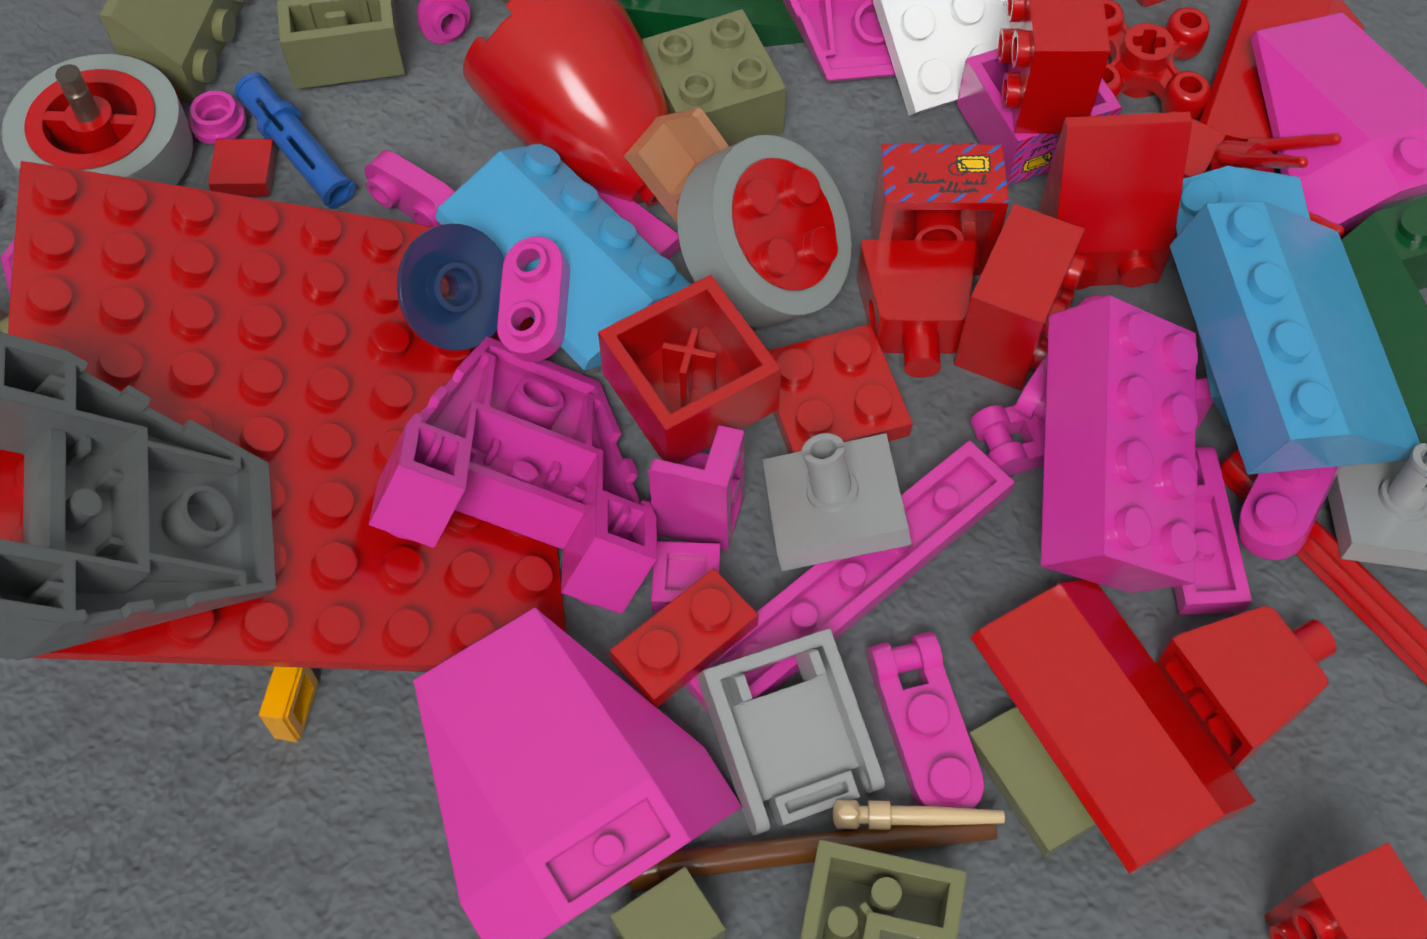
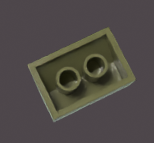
[99,0,251,103]

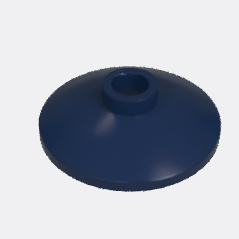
[397,224,505,350]

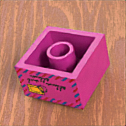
[957,49,1122,186]

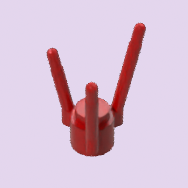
[1210,133,1344,237]

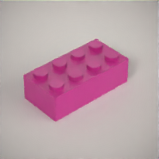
[1041,295,1198,593]

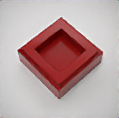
[208,139,277,196]

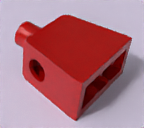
[857,240,976,378]
[1156,606,1336,770]

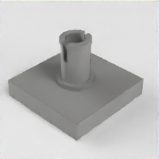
[762,433,912,571]
[1328,443,1427,571]

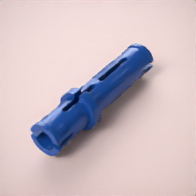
[234,72,356,209]

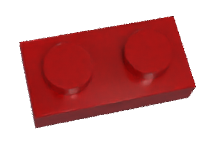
[610,568,759,708]

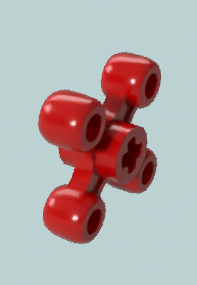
[1102,0,1211,121]

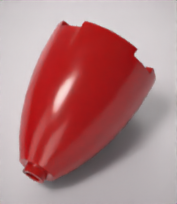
[463,0,670,207]

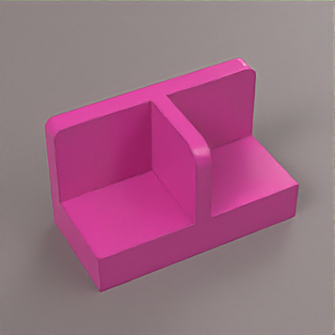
[648,425,745,551]

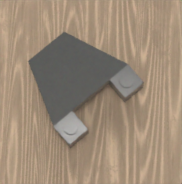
[0,332,276,660]

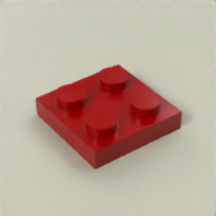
[768,324,913,454]

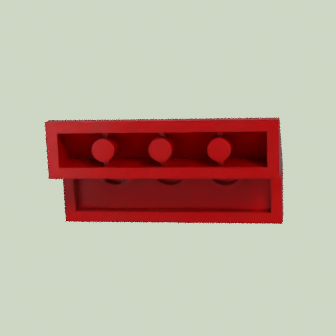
[1200,0,1365,169]
[970,579,1256,874]

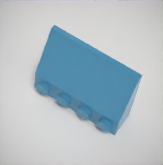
[1170,201,1420,475]

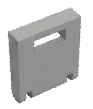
[696,628,885,835]

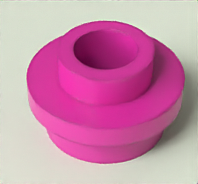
[417,0,470,45]
[188,91,247,145]

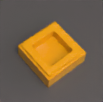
[258,667,319,743]

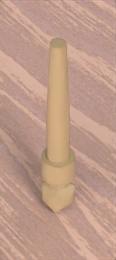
[833,800,1005,830]

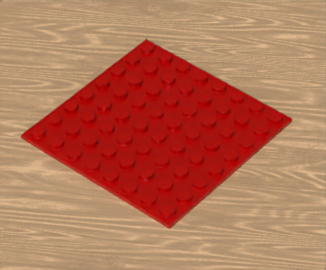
[0,161,567,672]

